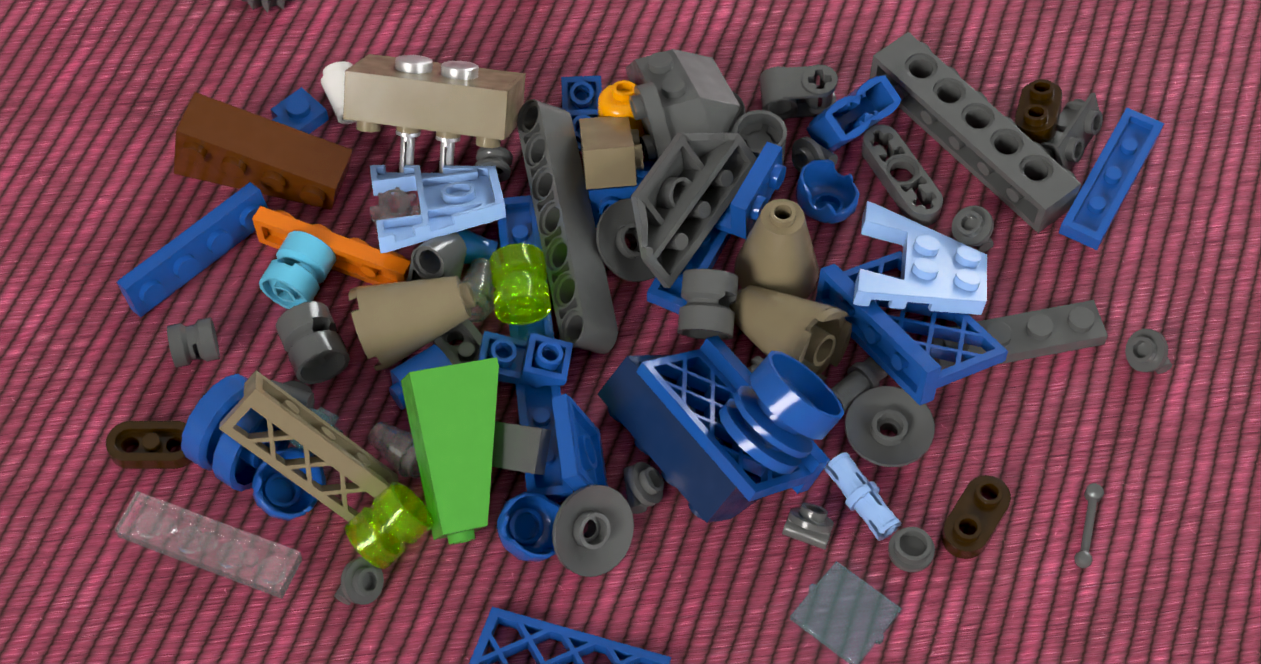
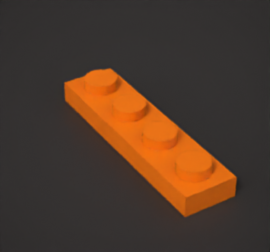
[252,206,411,285]

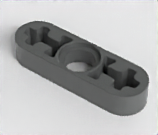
[861,125,943,226]

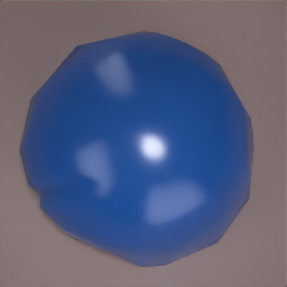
[796,159,860,224]
[252,447,326,521]
[497,492,561,562]

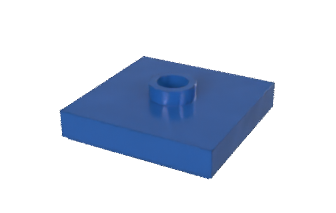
[551,393,608,492]

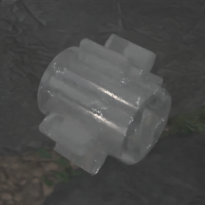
[370,187,421,234]

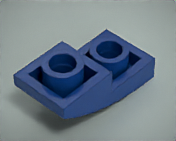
[561,75,602,151]
[477,331,573,386]

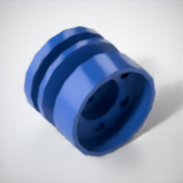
[719,351,844,474]

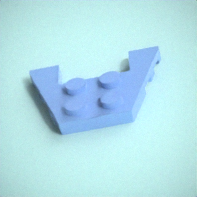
[370,165,506,253]
[853,201,987,315]

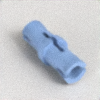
[824,452,901,541]

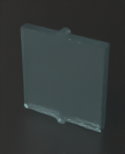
[790,561,902,664]

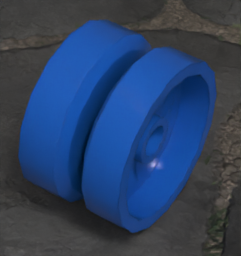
[181,374,291,492]

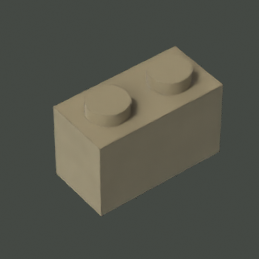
[579,116,644,190]

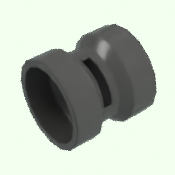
[167,317,220,368]

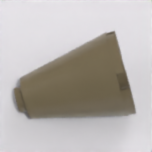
[734,199,819,299]
[348,276,477,371]
[729,285,852,381]

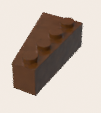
[174,92,352,210]

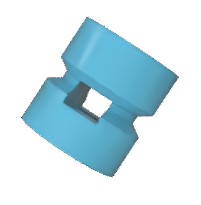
[259,231,336,309]

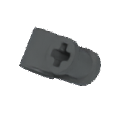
[759,64,838,120]
[406,232,467,281]

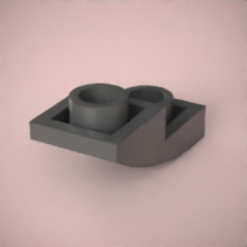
[492,421,552,475]

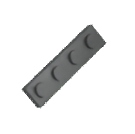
[931,300,1108,370]

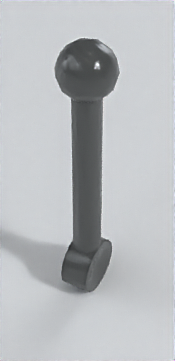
[1074,483,1104,568]

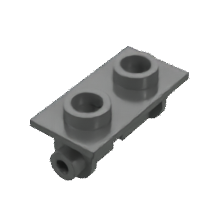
[1040,92,1103,170]

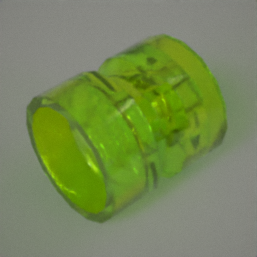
[489,243,551,325]
[345,482,434,569]

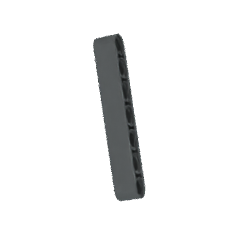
[517,99,618,354]

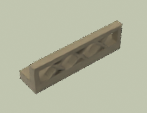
[219,370,400,533]

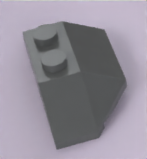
[626,49,741,140]
[631,132,757,288]

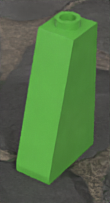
[401,357,499,545]

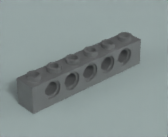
[869,32,1081,233]

